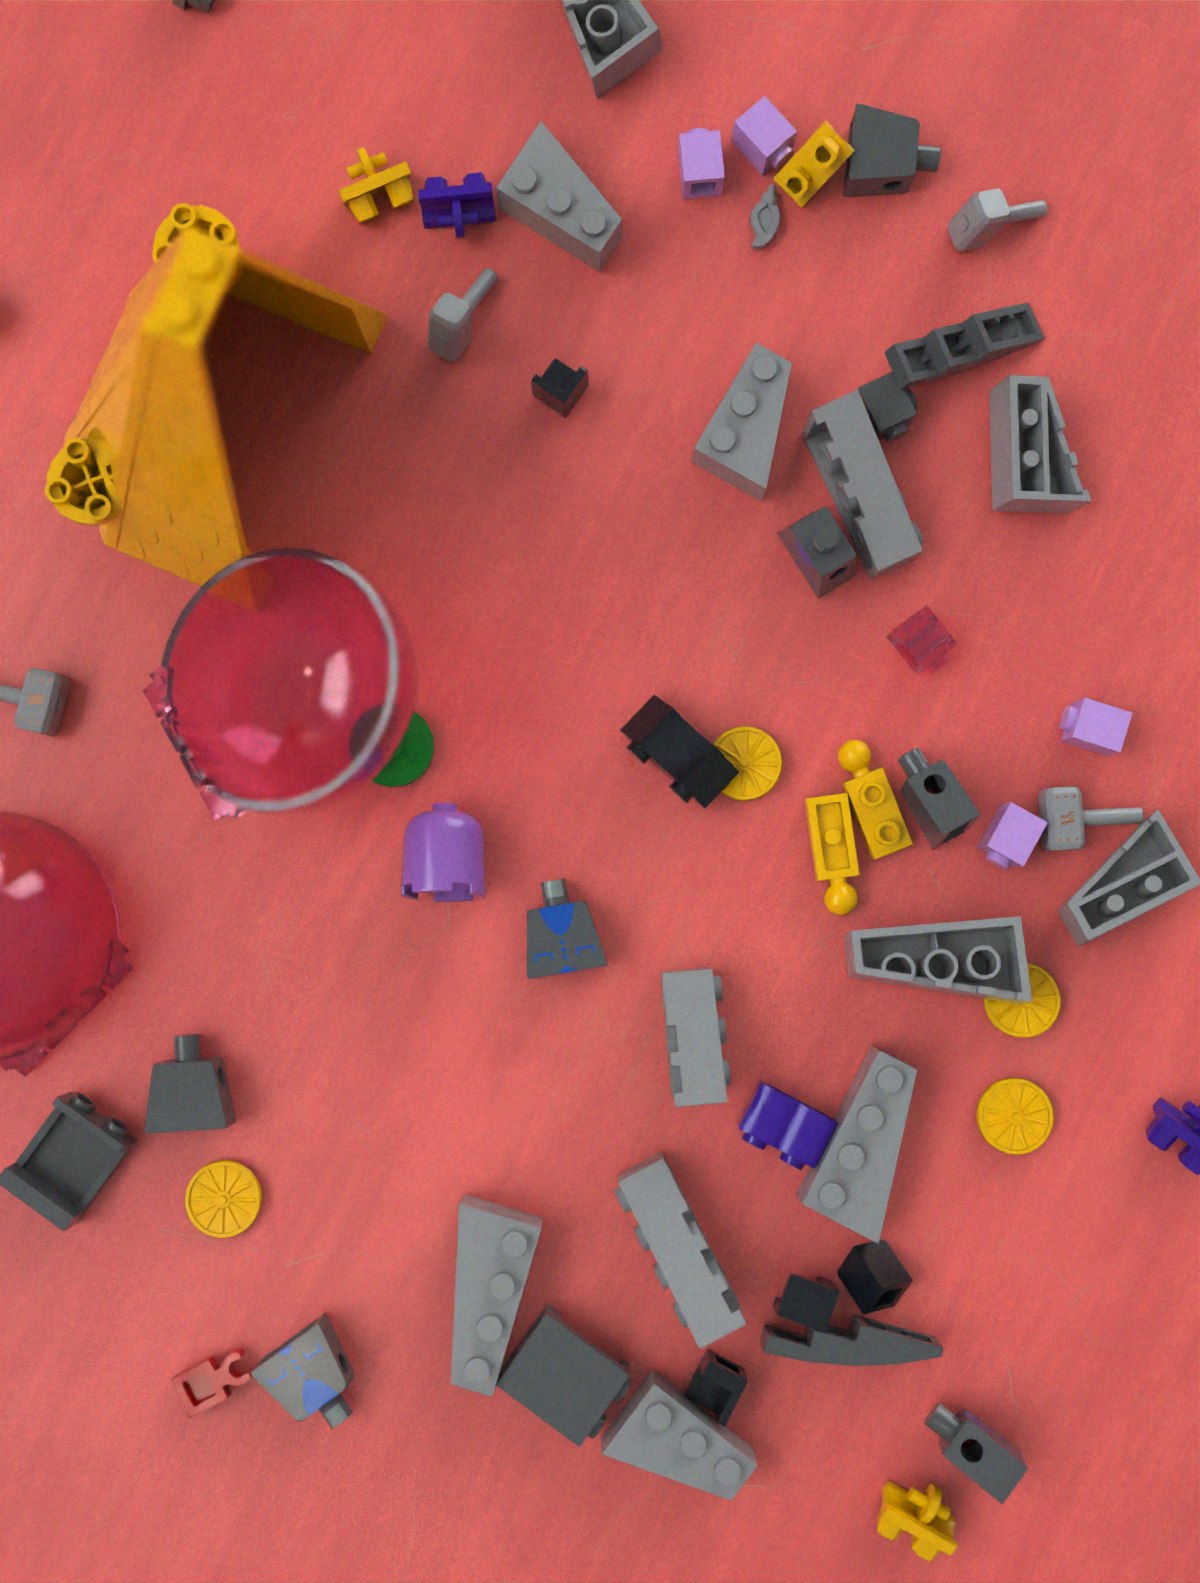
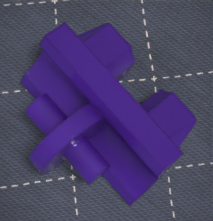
[418,172,496,239]
[1145,1097,1200,1175]

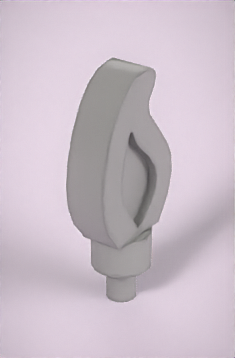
[750,184,780,250]

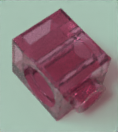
[886,605,957,675]

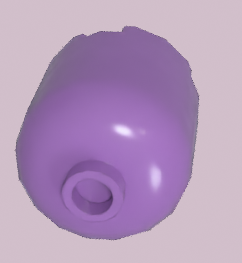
[401,803,485,902]

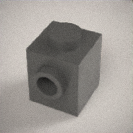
[858,372,917,442]

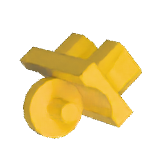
[773,120,855,208]
[339,147,414,224]
[877,1480,957,1562]

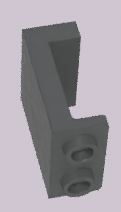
[0,1092,137,1231]
[496,1304,632,1447]

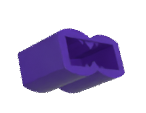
[737,1080,838,1170]

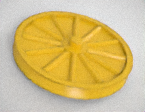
[713,726,782,801]
[983,963,1061,1038]
[976,1078,1054,1155]
[185,1160,262,1238]

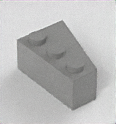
[496,121,622,272]
[989,375,1091,513]
[1057,809,1200,947]
[660,967,731,1107]

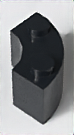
[620,695,739,808]

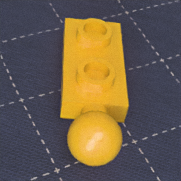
[838,739,913,860]
[804,793,860,915]

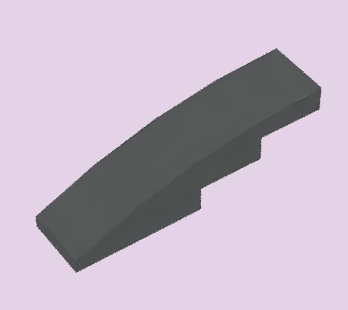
[884,302,1045,390]
[760,1314,944,1366]

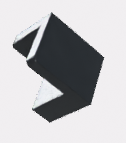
[531,358,589,418]
[837,1240,913,1315]
[773,1273,839,1333]
[685,1349,748,1427]

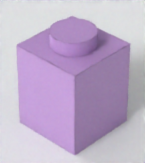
[731,96,797,176]
[677,128,725,199]
[1059,697,1133,756]
[977,802,1048,870]

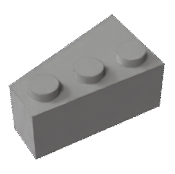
[691,343,792,501]
[602,1369,758,1501]

